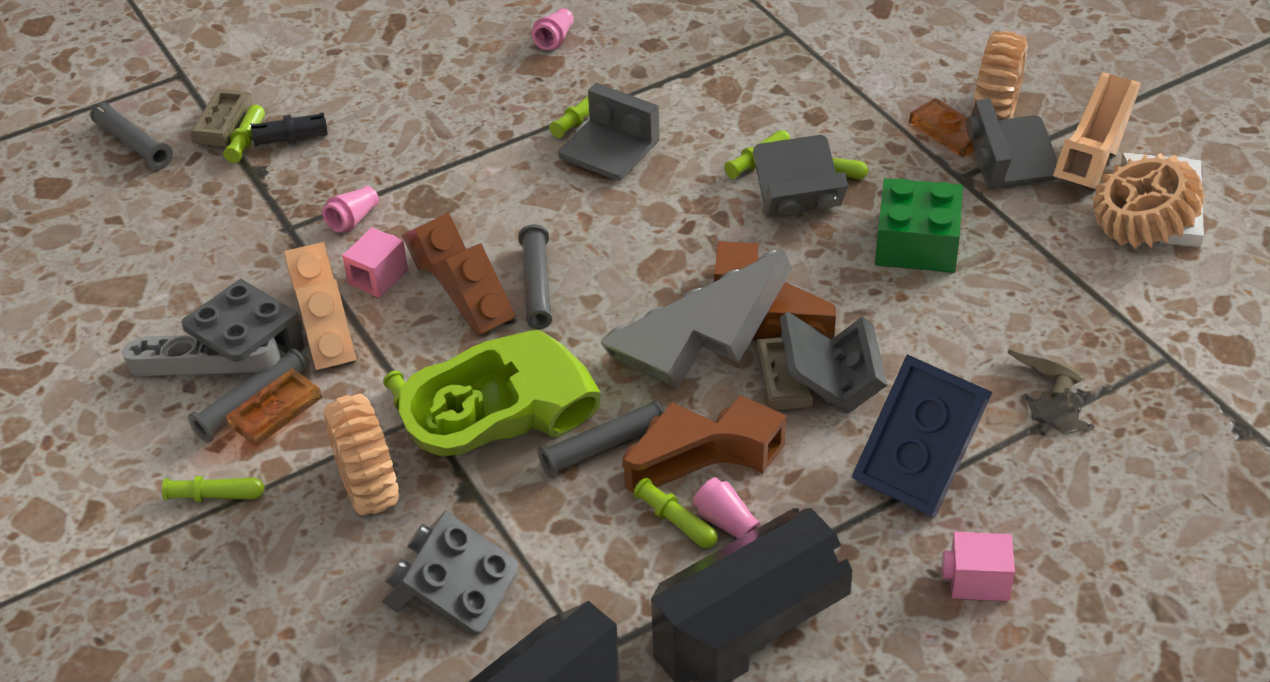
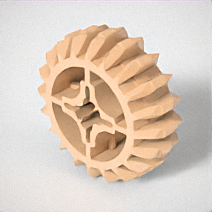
[973,30,1028,120]
[1093,153,1204,249]
[323,393,399,516]

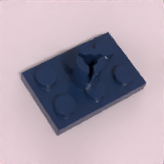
[851,354,993,517]

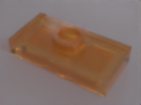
[909,98,974,157]
[226,368,322,447]

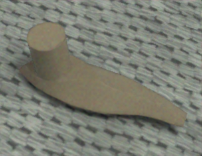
[1008,349,1084,403]

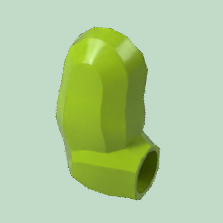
[399,330,601,456]

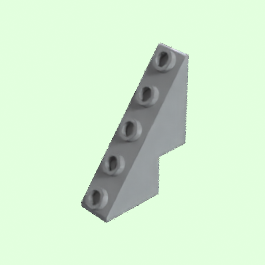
[600,249,792,389]

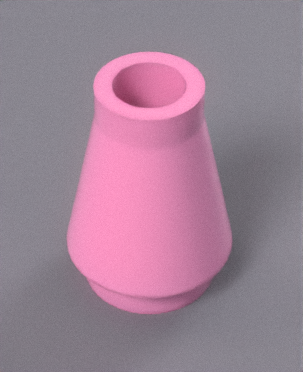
[532,8,574,50]
[322,186,379,232]
[692,477,761,539]

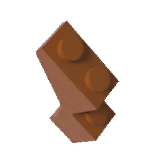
[401,213,516,335]
[714,241,836,341]
[622,395,786,493]

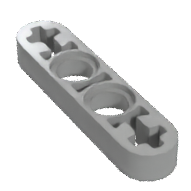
[122,335,281,376]

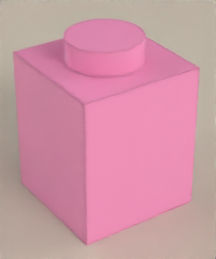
[342,227,408,298]
[942,532,1015,601]

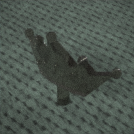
[1022,387,1095,436]

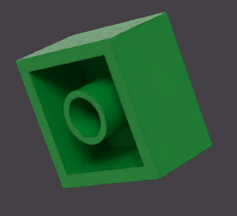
[875,178,963,273]

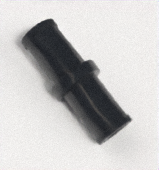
[250,112,328,147]

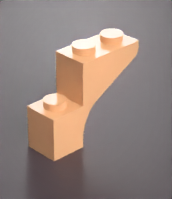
[1053,72,1141,189]
[284,242,357,370]

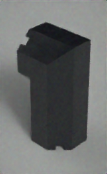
[651,508,853,682]
[469,601,620,682]

